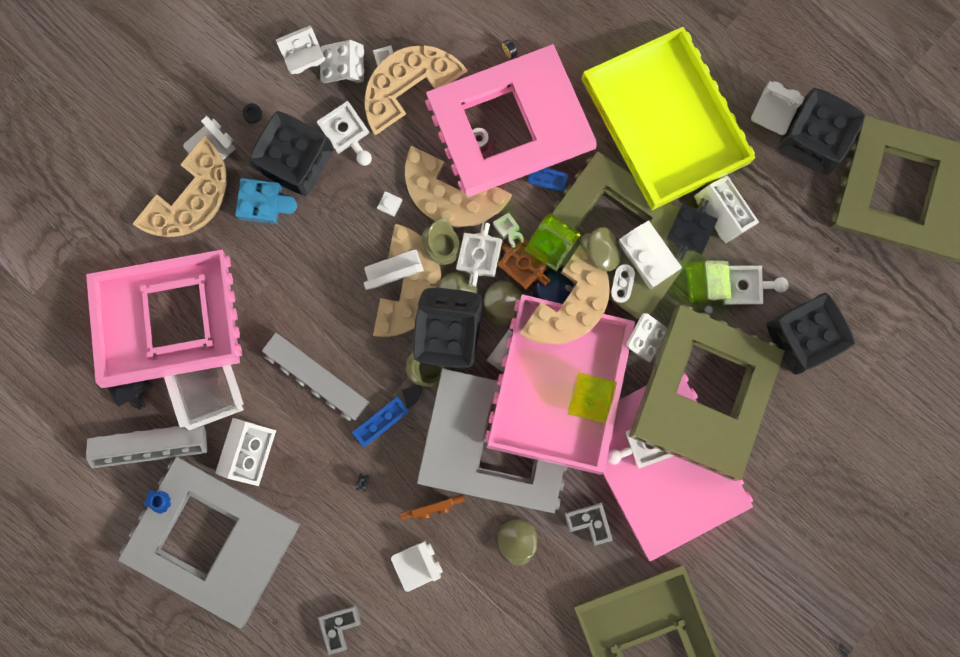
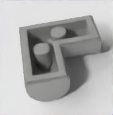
[564,503,613,546]
[317,605,361,655]

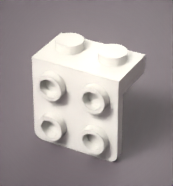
[276,25,325,74]
[320,40,365,83]
[751,81,805,135]
[183,116,236,160]
[626,313,667,362]
[391,541,443,592]

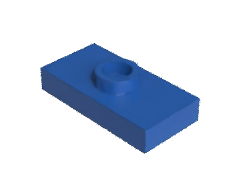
[527,168,569,193]

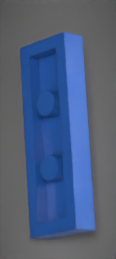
[352,397,410,448]

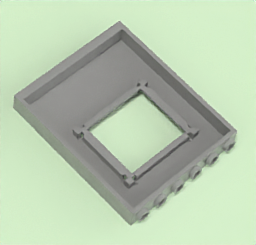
[417,369,568,513]
[118,457,301,629]

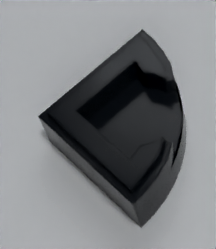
[402,385,421,408]

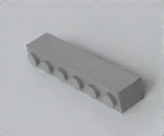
[262,333,370,421]
[86,425,207,468]

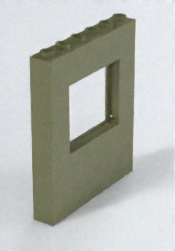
[830,116,960,264]
[530,151,695,322]
[628,305,785,481]
[573,564,719,657]

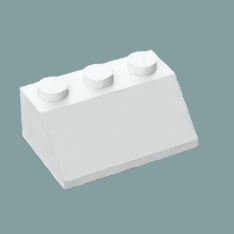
[694,175,759,244]
[618,221,682,290]
[215,418,276,486]

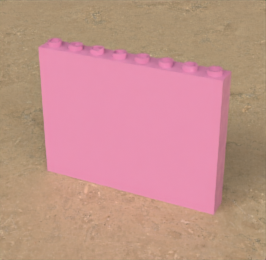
[484,295,635,475]
[603,372,753,561]

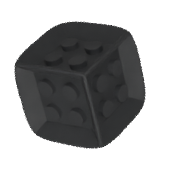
[778,88,865,174]
[249,111,333,196]
[413,288,482,368]
[766,293,855,375]

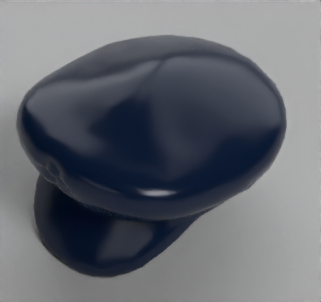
[533,268,574,304]

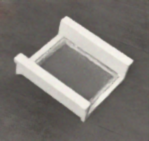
[164,365,244,430]

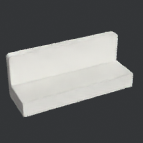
[364,250,424,290]

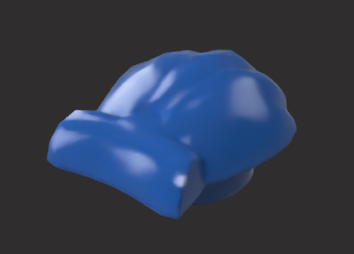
[144,489,171,514]

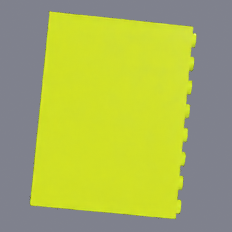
[581,27,755,211]

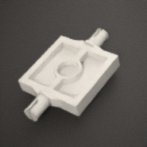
[456,222,502,287]

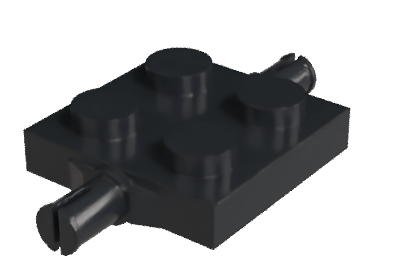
[667,198,718,261]
[107,380,153,411]

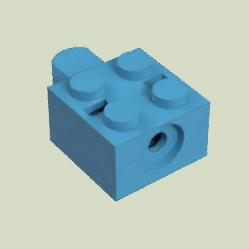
[236,179,297,224]

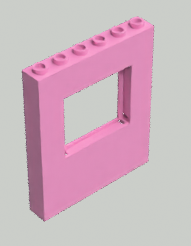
[425,44,596,198]
[86,249,242,388]

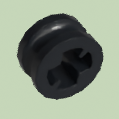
[356,473,369,492]

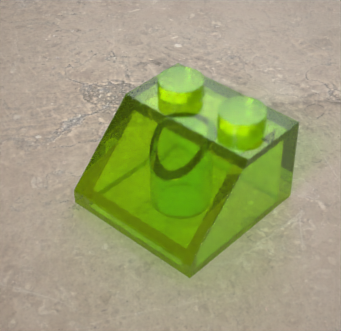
[525,213,581,271]
[686,261,732,303]
[567,372,617,423]

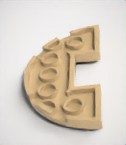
[365,46,468,135]
[133,135,227,237]
[405,146,512,227]
[373,224,441,337]
[519,245,609,345]

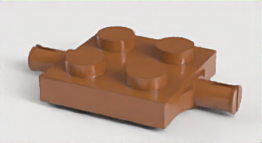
[497,238,551,290]
[399,494,465,521]

